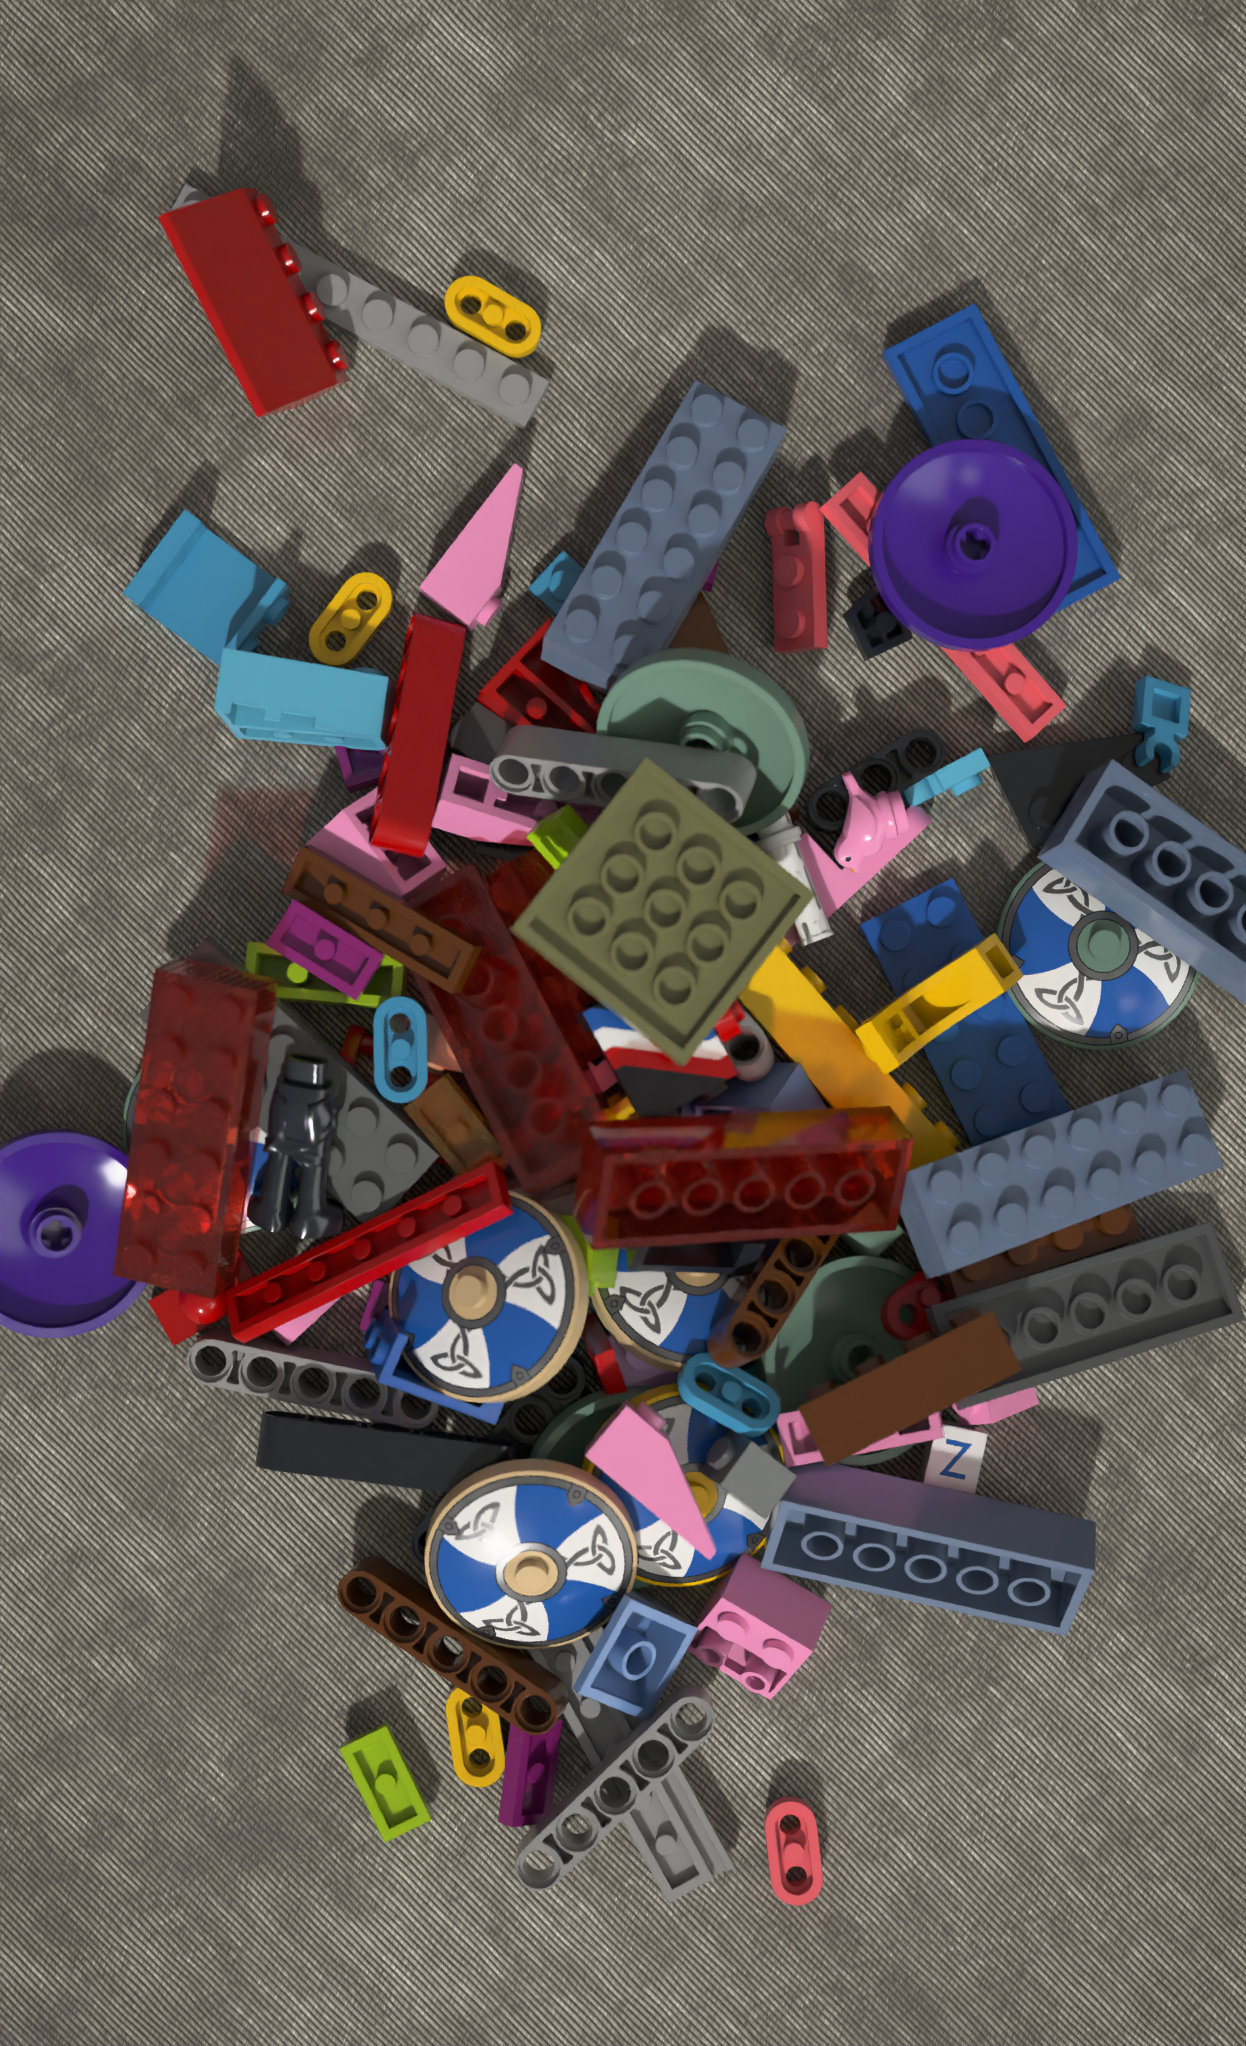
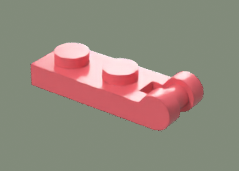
[764,501,828,654]

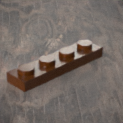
[280,845,483,994]
[941,1203,1142,1300]

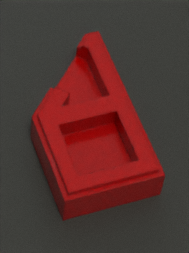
[581,1312,628,1395]

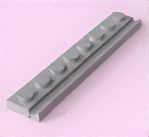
[528,1625,734,1904]

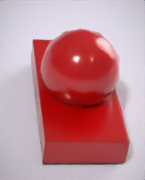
[148,1249,256,1346]

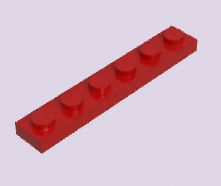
[225,1160,514,1343]

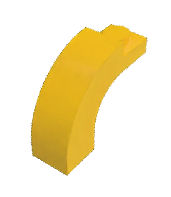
[855,933,1024,1075]

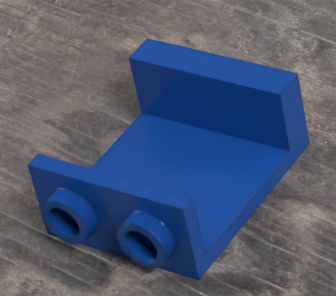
[363,1305,505,1424]

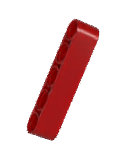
[368,612,466,858]

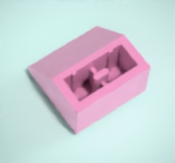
[294,787,447,938]
[687,1553,832,1700]

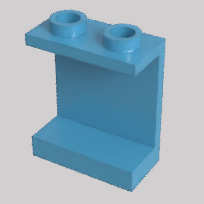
[123,509,291,666]

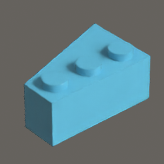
[214,648,396,751]

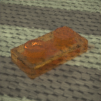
[404,1073,514,1177]

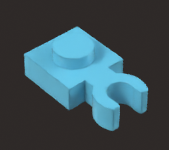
[900,748,991,809]

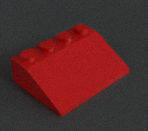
[158,188,350,418]

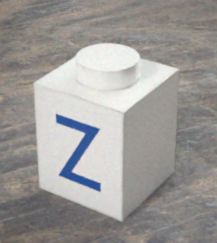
[918,1419,988,1495]

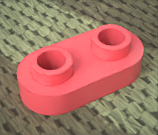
[764,1796,823,1906]

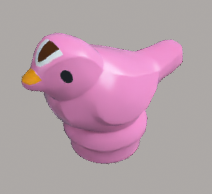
[834,771,909,874]

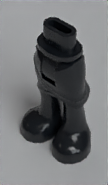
[247,1052,346,1238]

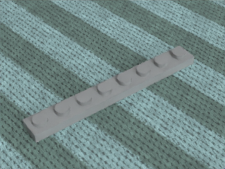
[161,183,550,431]

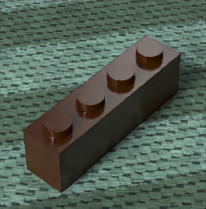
[798,1306,1022,1467]

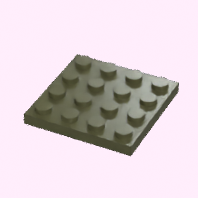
[509,757,816,1066]

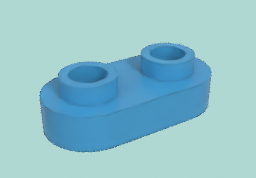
[373,996,428,1103]
[677,1353,780,1437]

